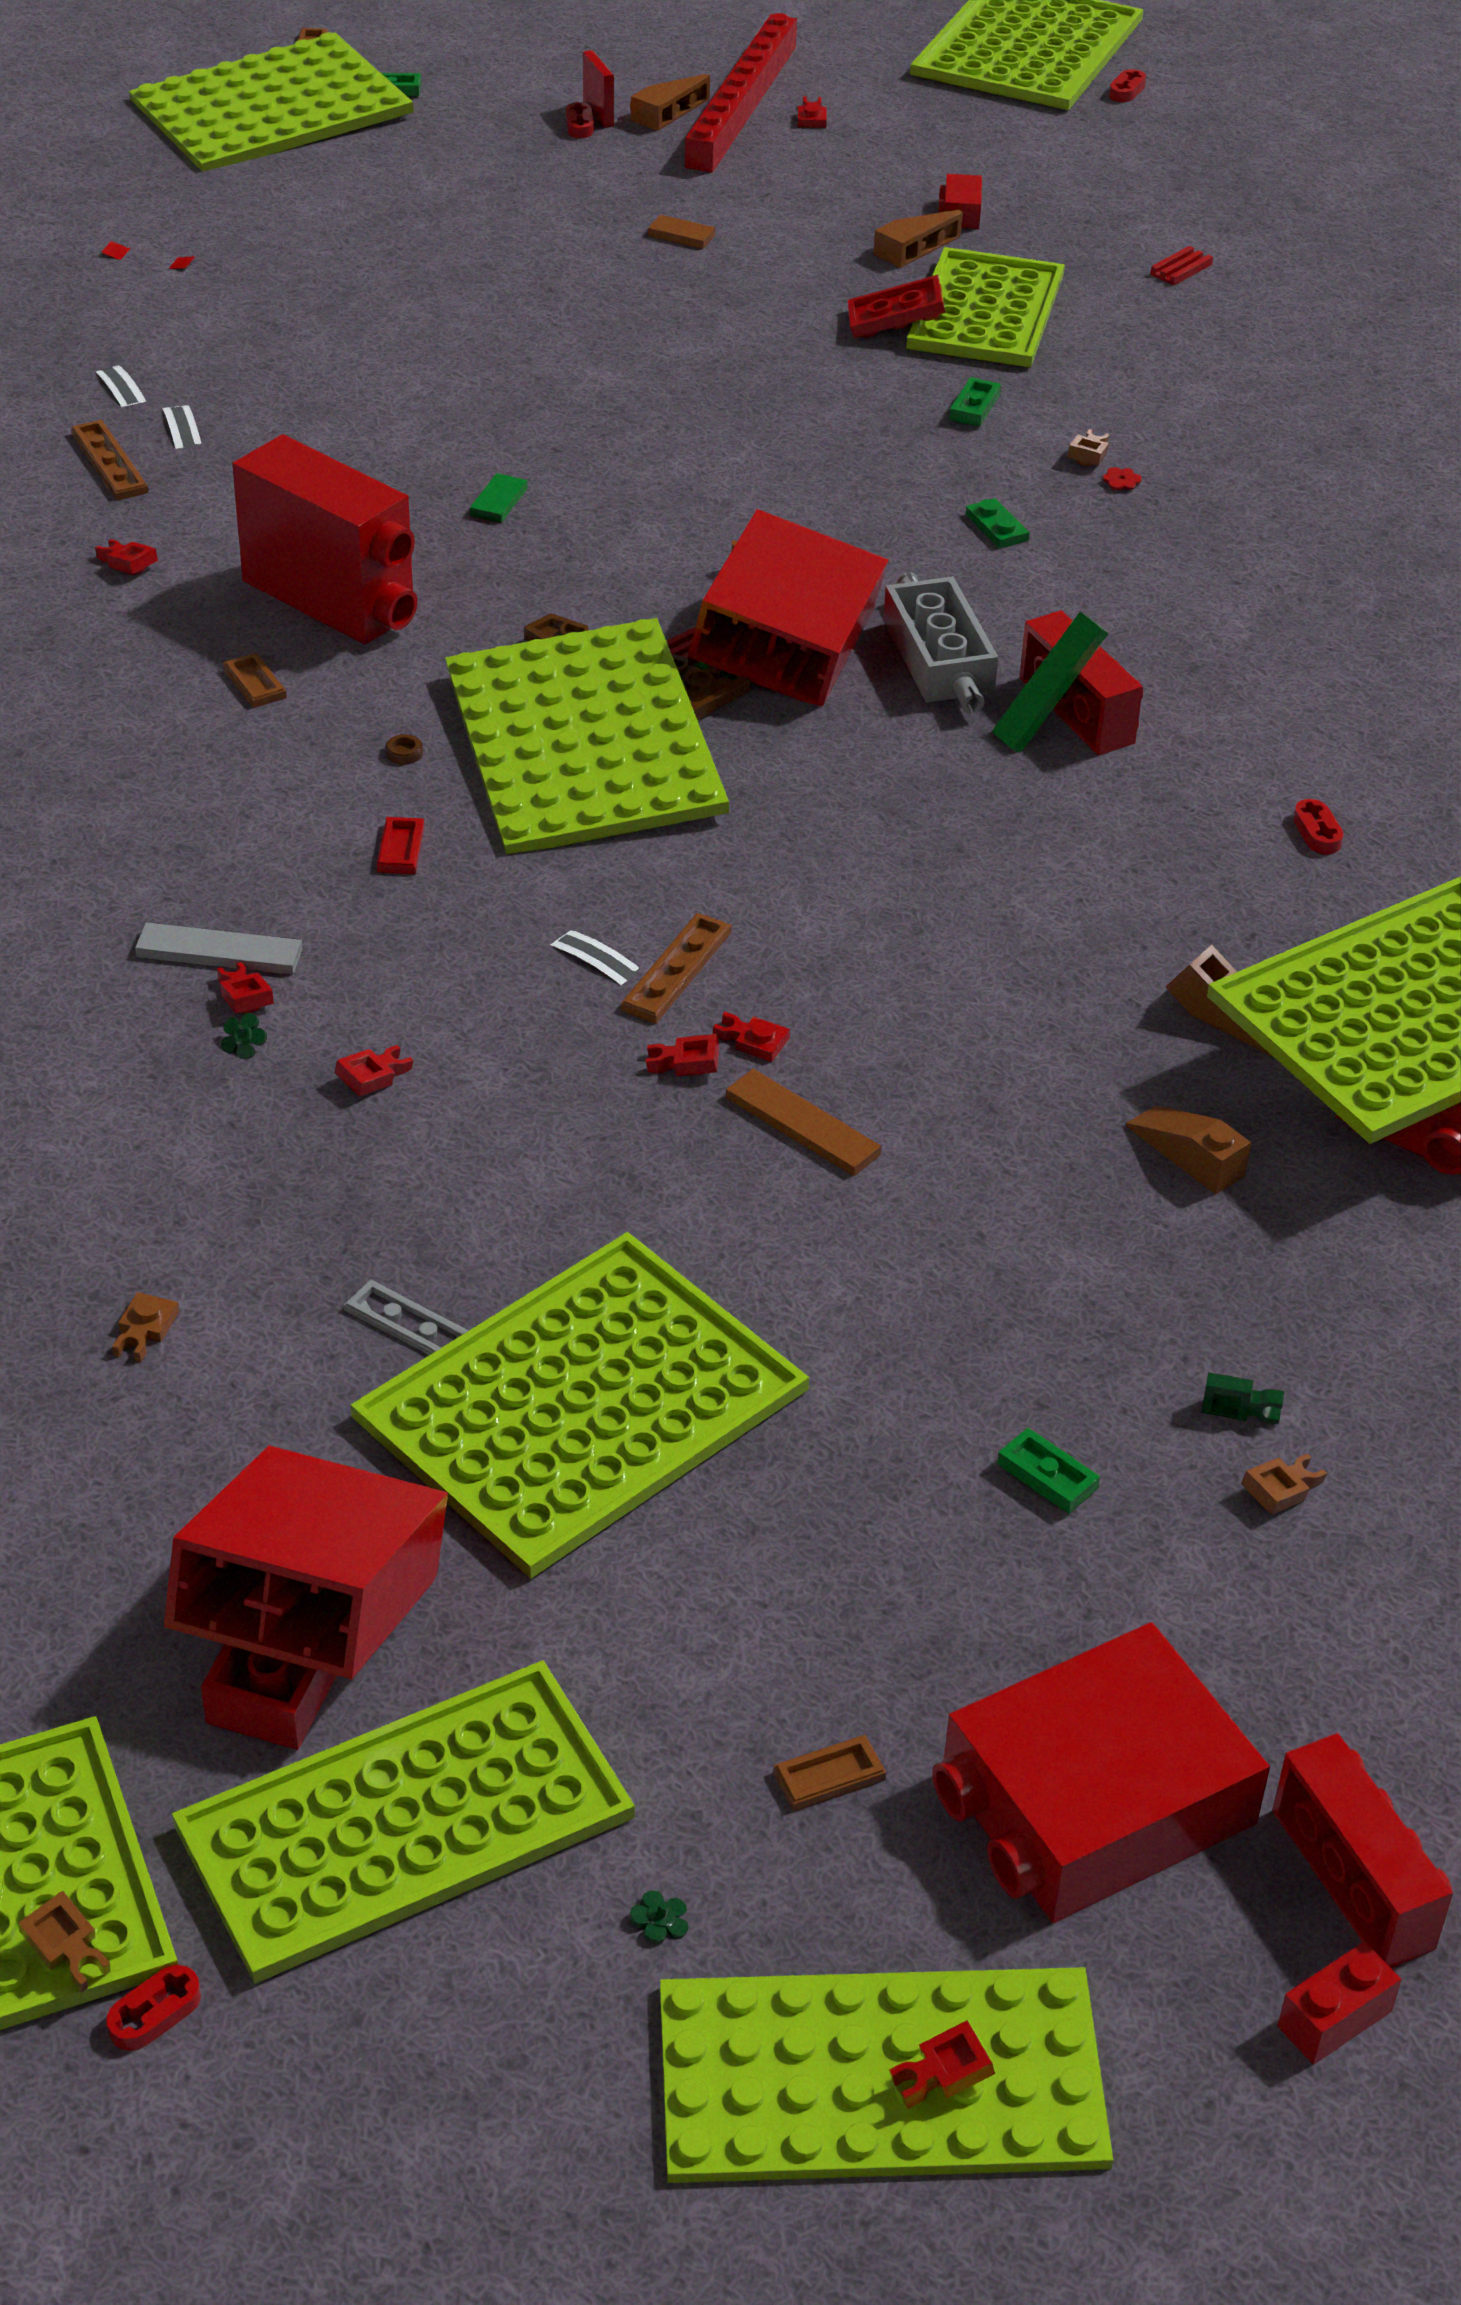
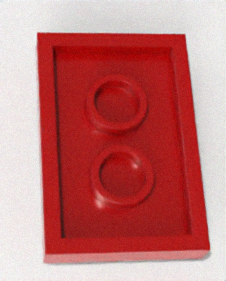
[847,275,946,338]

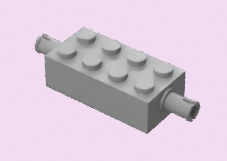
[883,573,998,714]

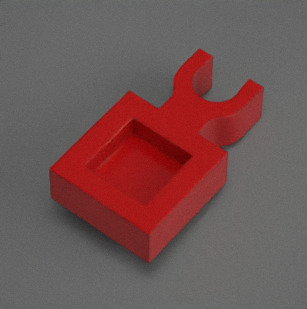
[798,97,827,128]
[95,539,158,575]
[217,962,274,1014]
[713,1012,790,1062]
[645,1034,719,1076]
[334,1045,414,1096]
[889,2020,995,2109]

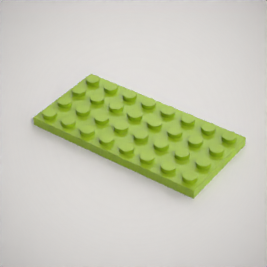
[172,1660,635,1984]
[660,1967,1113,2183]

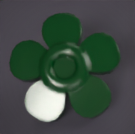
[221,1013,267,1059]
[629,1891,689,1944]

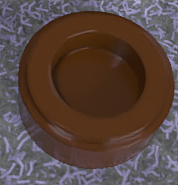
[385,734,423,765]

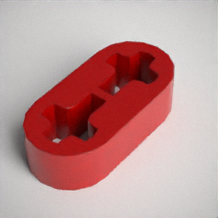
[1109,69,1146,102]
[566,102,593,139]
[1293,799,1344,855]
[106,1964,201,2051]

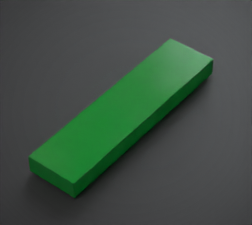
[992,611,1109,753]

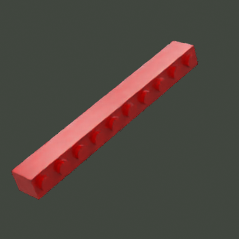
[685,13,797,173]

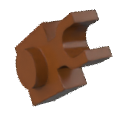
[1067,429,1110,467]
[112,1292,179,1362]
[1241,1453,1328,1515]
[18,1890,111,1993]

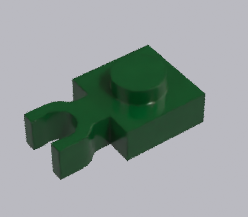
[1201,1372,1285,1425]

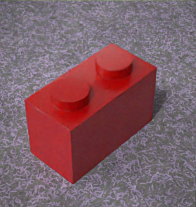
[938,174,982,229]
[1277,1941,1402,2065]

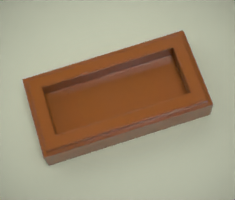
[648,214,716,249]
[223,653,287,708]
[773,1734,886,1812]

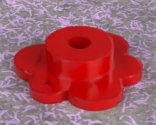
[1103,467,1142,490]

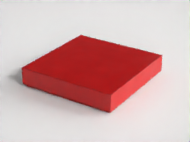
[583,50,614,128]

